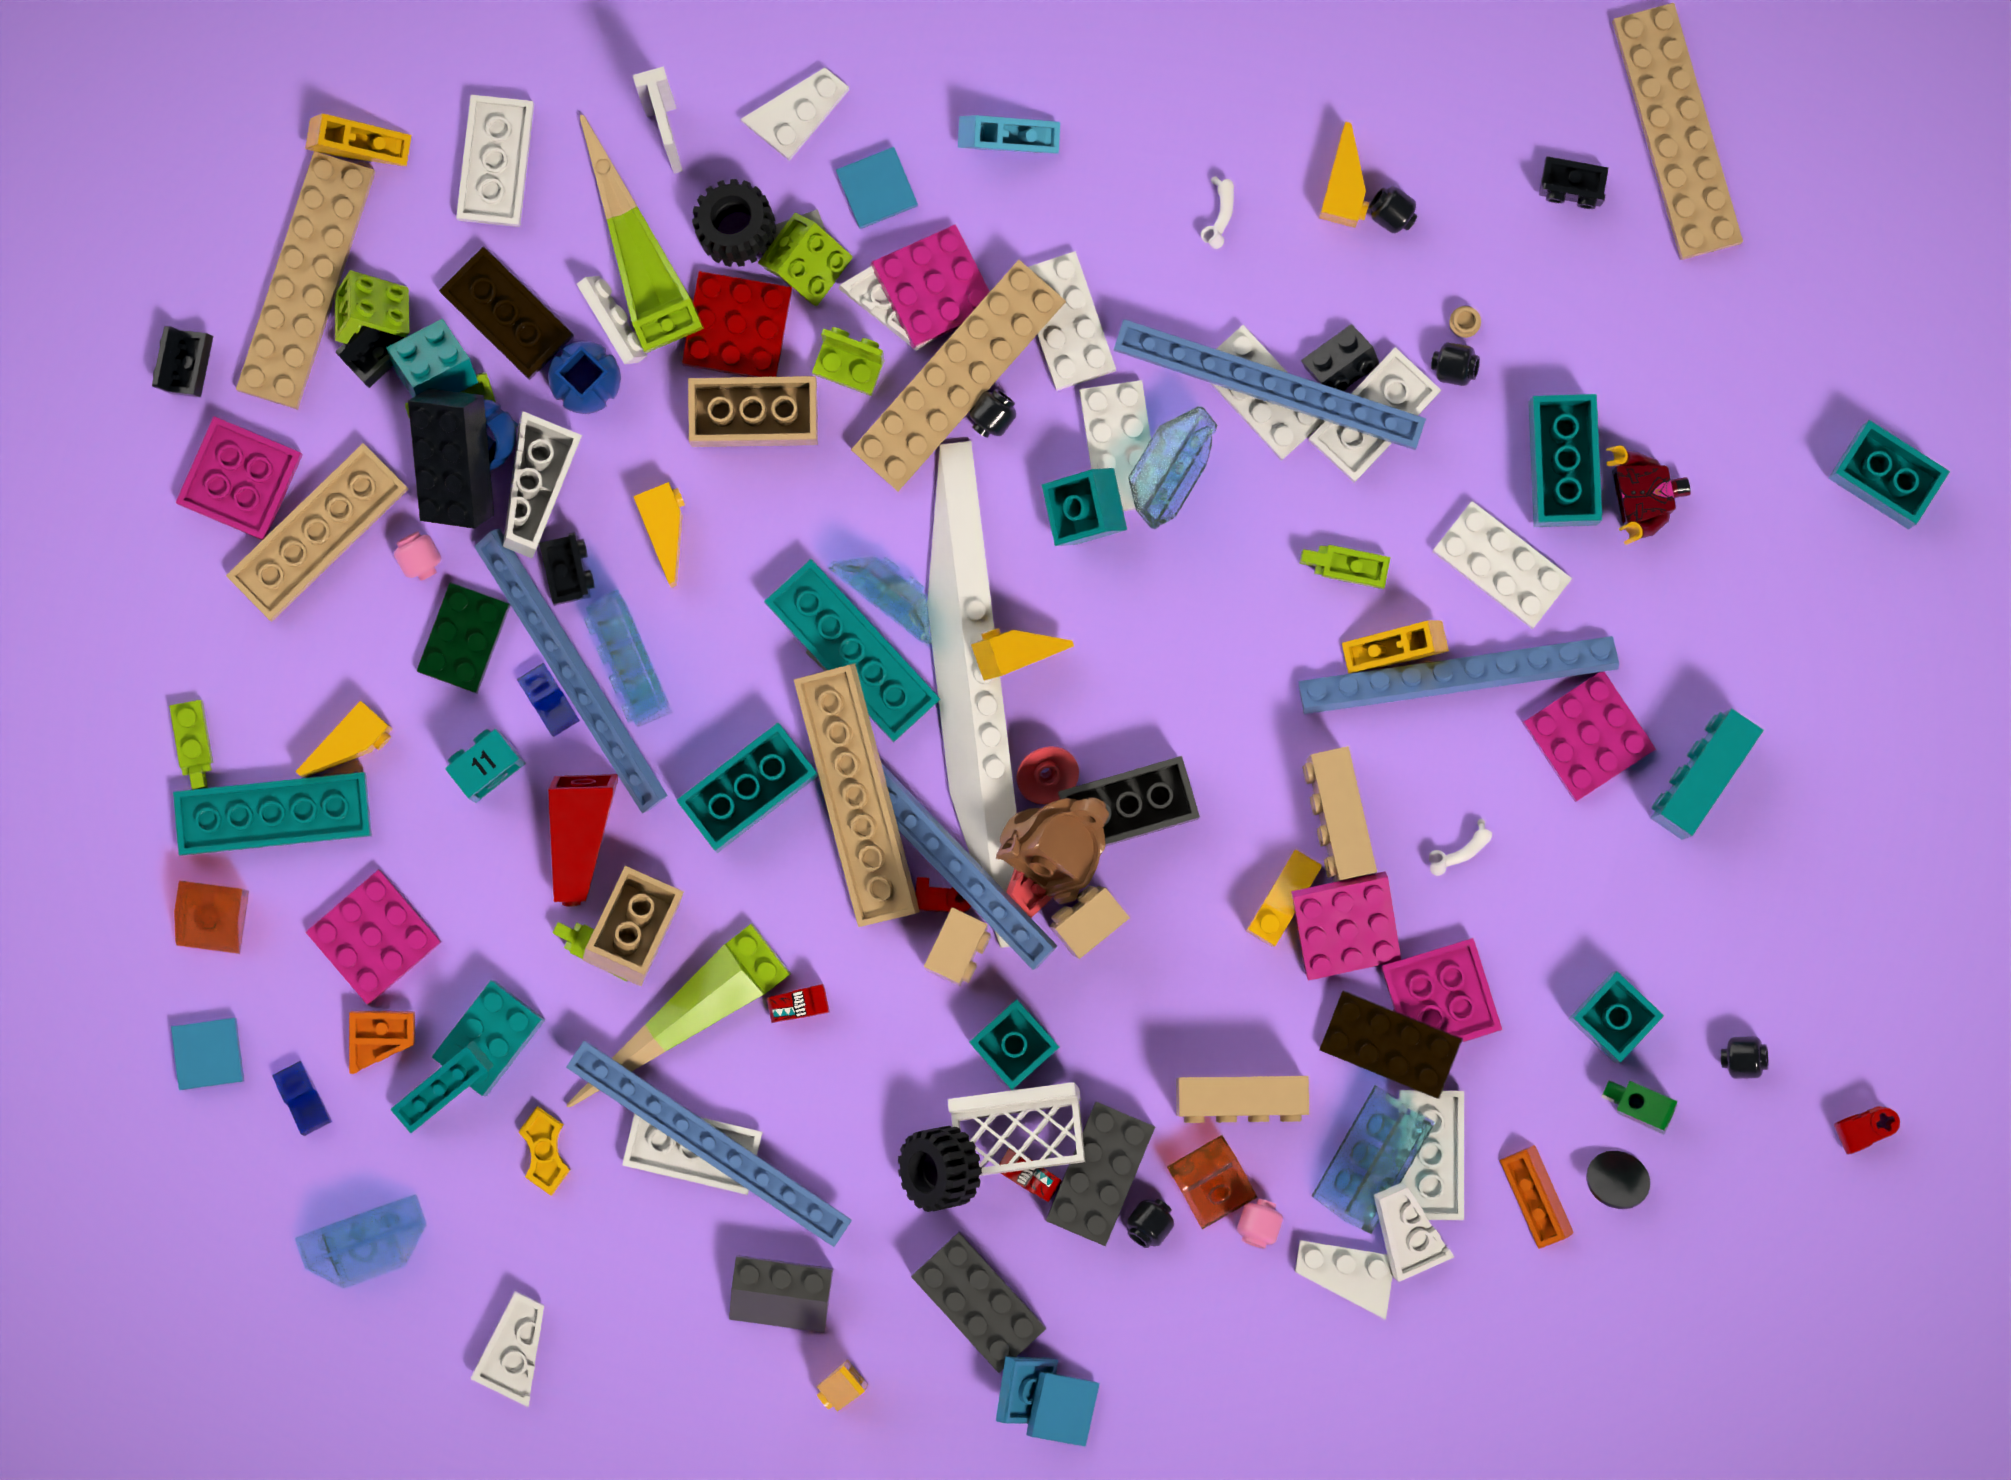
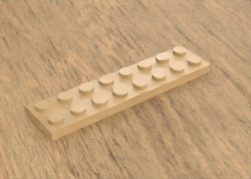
[1612,3,1743,260]
[236,151,376,410]
[851,259,1066,492]
[793,663,920,927]

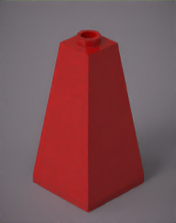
[548,774,618,907]

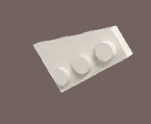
[740,67,849,161]
[838,266,939,351]
[1373,1183,1454,1282]
[1295,1240,1393,1320]
[470,1291,544,1407]

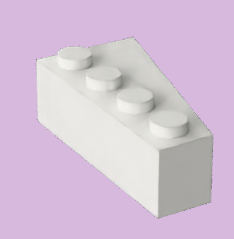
[503,411,582,559]

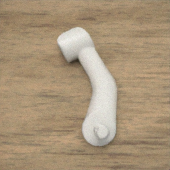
[1201,176,1234,249]
[1429,819,1492,876]

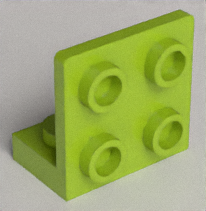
[758,213,853,306]
[335,270,410,344]
[812,327,885,396]

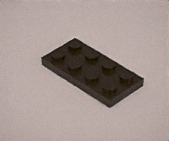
[439,246,574,381]
[1319,990,1463,1099]

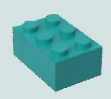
[1828,420,1950,530]
[432,980,545,1096]

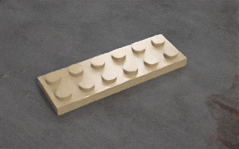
[226,443,409,622]

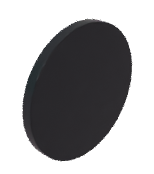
[1586,1151,1650,1209]

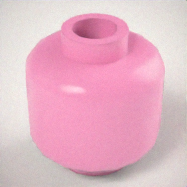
[394,531,442,581]
[1237,1199,1283,1249]

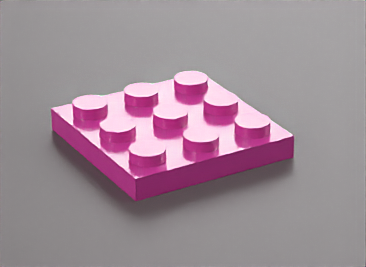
[870,224,990,349]
[175,416,303,540]
[1522,672,1656,802]
[305,869,442,1005]
[1291,871,1401,981]
[1381,938,1502,1042]

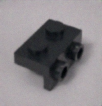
[1539,156,1609,209]
[1301,324,1379,391]
[152,326,214,398]
[336,326,404,388]
[539,532,595,606]

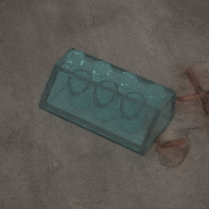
[584,589,673,727]
[1312,1085,1435,1234]

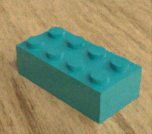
[1528,394,1602,528]
[1650,708,1764,840]
[676,722,818,853]

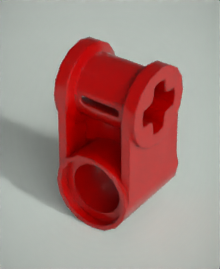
[1834,1106,1900,1155]

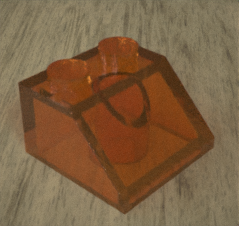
[174,880,249,954]
[1167,1135,1258,1230]

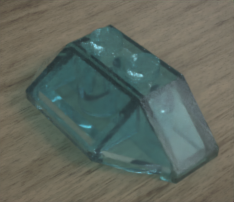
[1128,406,1218,529]
[827,556,932,648]
[294,1194,427,1289]

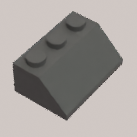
[729,1255,834,1333]

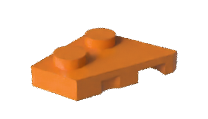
[349,1011,415,1074]

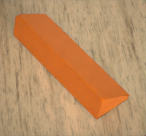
[1499,1145,1574,1249]

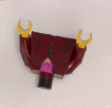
[1606,445,1691,545]

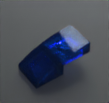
[517,663,580,737]
[272,1061,332,1136]

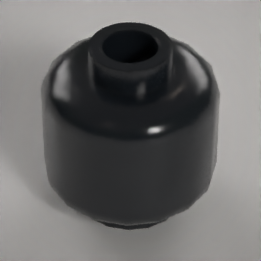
[1369,186,1418,234]
[1431,342,1480,386]
[970,389,1016,438]
[1721,1036,1769,1079]
[1127,1199,1174,1248]

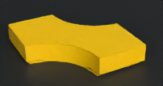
[518,1106,571,1196]

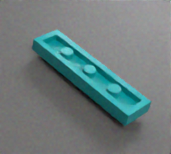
[390,1041,494,1133]

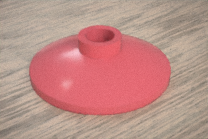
[1016,746,1079,804]

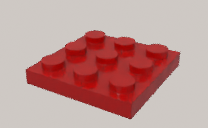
[682,271,793,377]

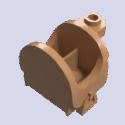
[996,798,1109,904]

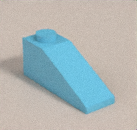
[958,115,1060,154]

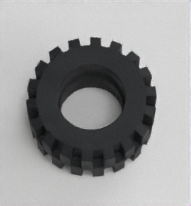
[692,179,776,267]
[898,1126,982,1212]

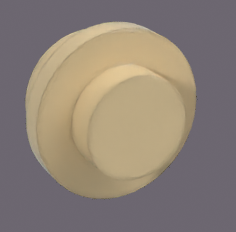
[1449,306,1481,338]

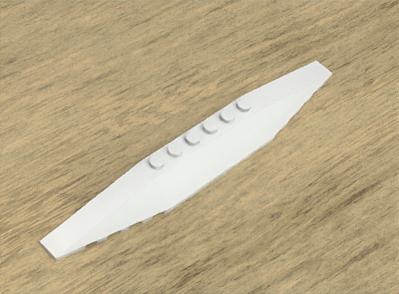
[927,441,1017,948]

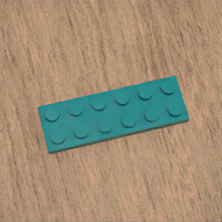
[764,559,940,743]
[173,772,372,856]

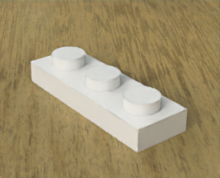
[576,276,647,364]

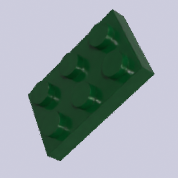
[416,582,511,694]

